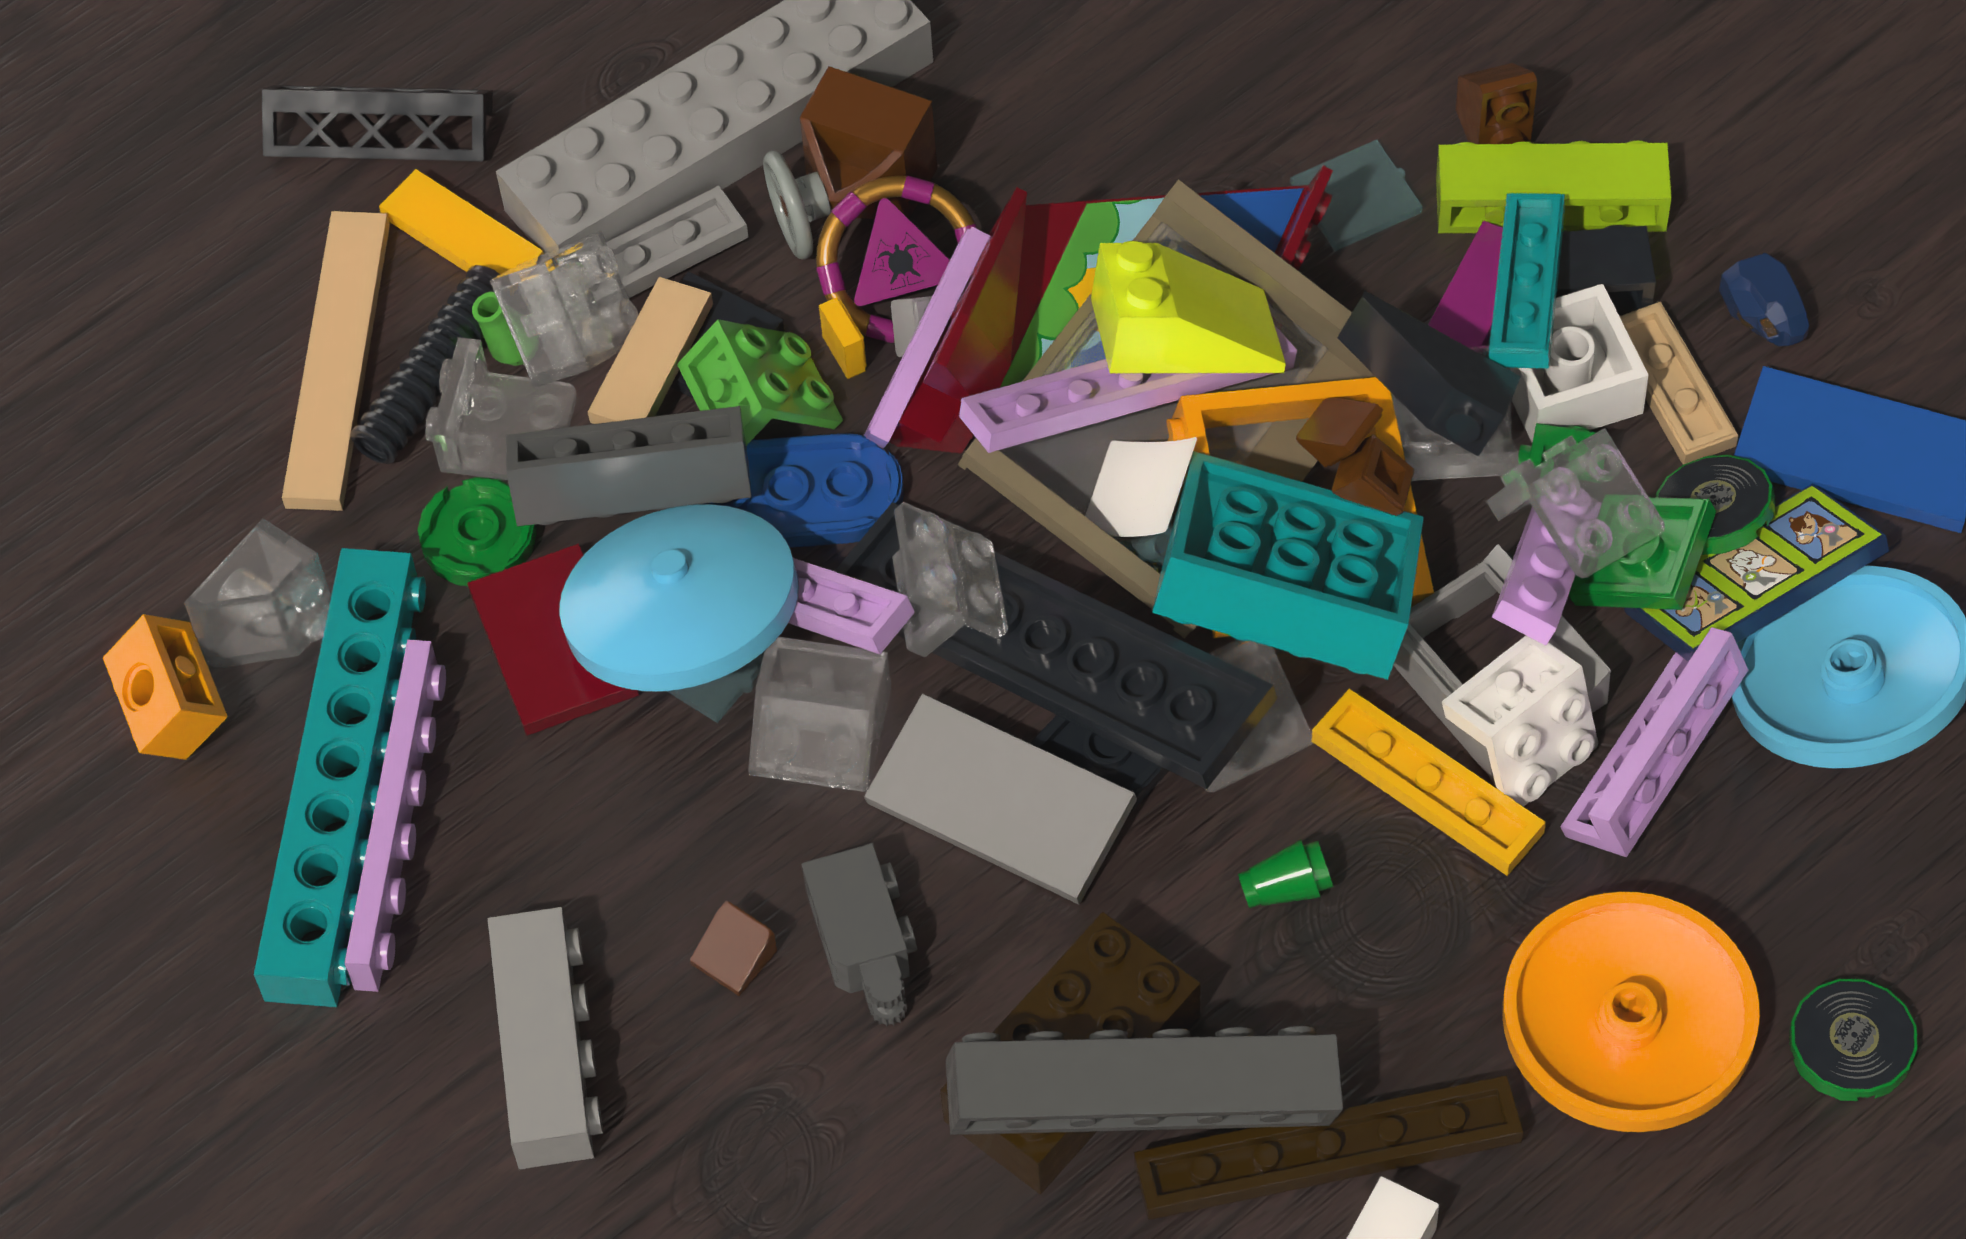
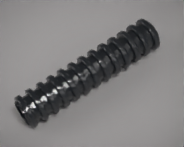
[350,265,513,464]

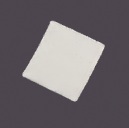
[1085,437,1197,537]

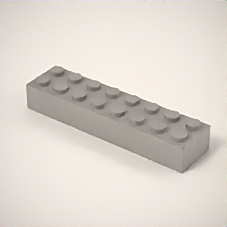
[496,0,933,269]

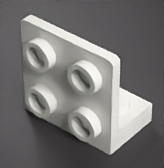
[1442,636,1598,807]

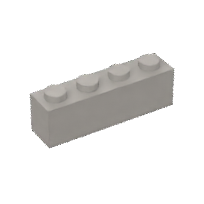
[488,907,603,1170]

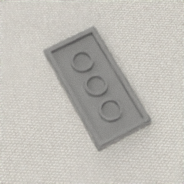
[864,694,1137,905]

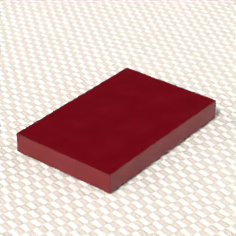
[467,543,639,736]

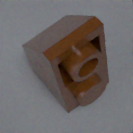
[1456,63,1537,144]

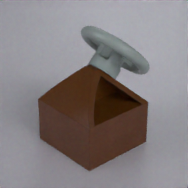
[763,66,937,260]

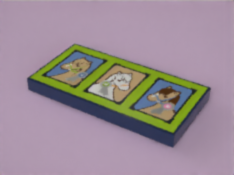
[1624,483,1889,662]

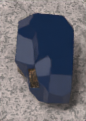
[1719,253,1809,346]

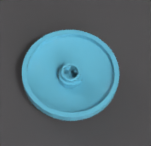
[560,504,799,691]
[1731,566,1966,768]

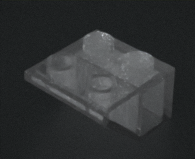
[490,231,639,388]
[748,637,891,792]

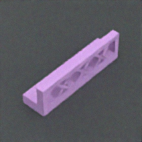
[1560,627,1749,857]

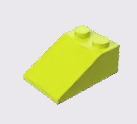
[1091,241,1286,373]

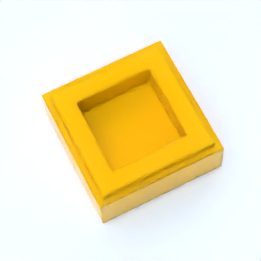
[819,297,867,379]

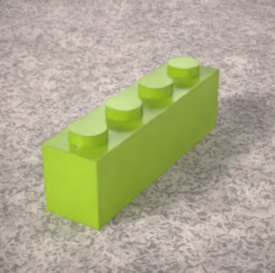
[1436,140,1671,234]

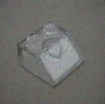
[184,518,331,669]

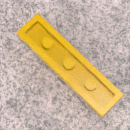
[1312,688,1546,876]

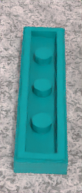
[1489,193,1565,368]

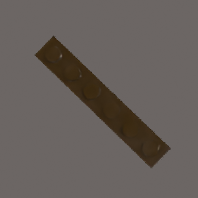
[1134,1075,1523,1220]

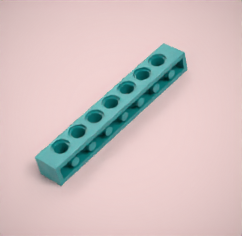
[254,548,426,1007]

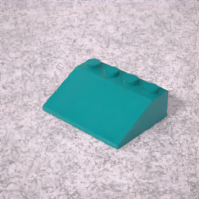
[1152,451,1424,680]

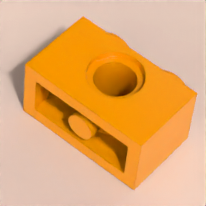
[103,614,228,760]

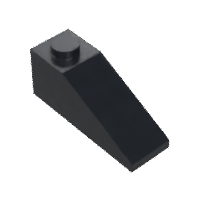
[1337,291,1521,457]

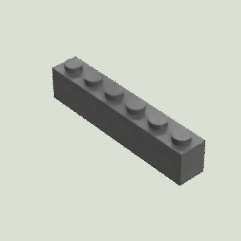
[945,1026,1343,1135]

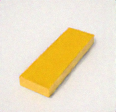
[379,169,545,296]

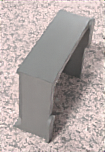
[1393,544,1611,785]

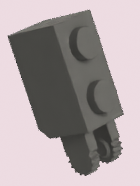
[801,843,917,1027]

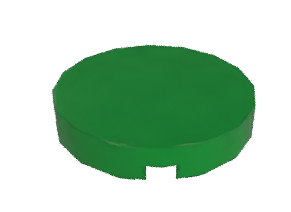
[418,477,537,586]

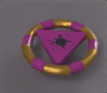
[816,175,977,343]

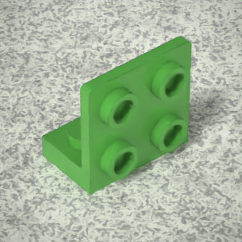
[677,319,843,446]

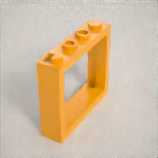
[1166,377,1434,638]

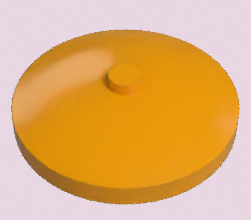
[1503,892,1760,1132]

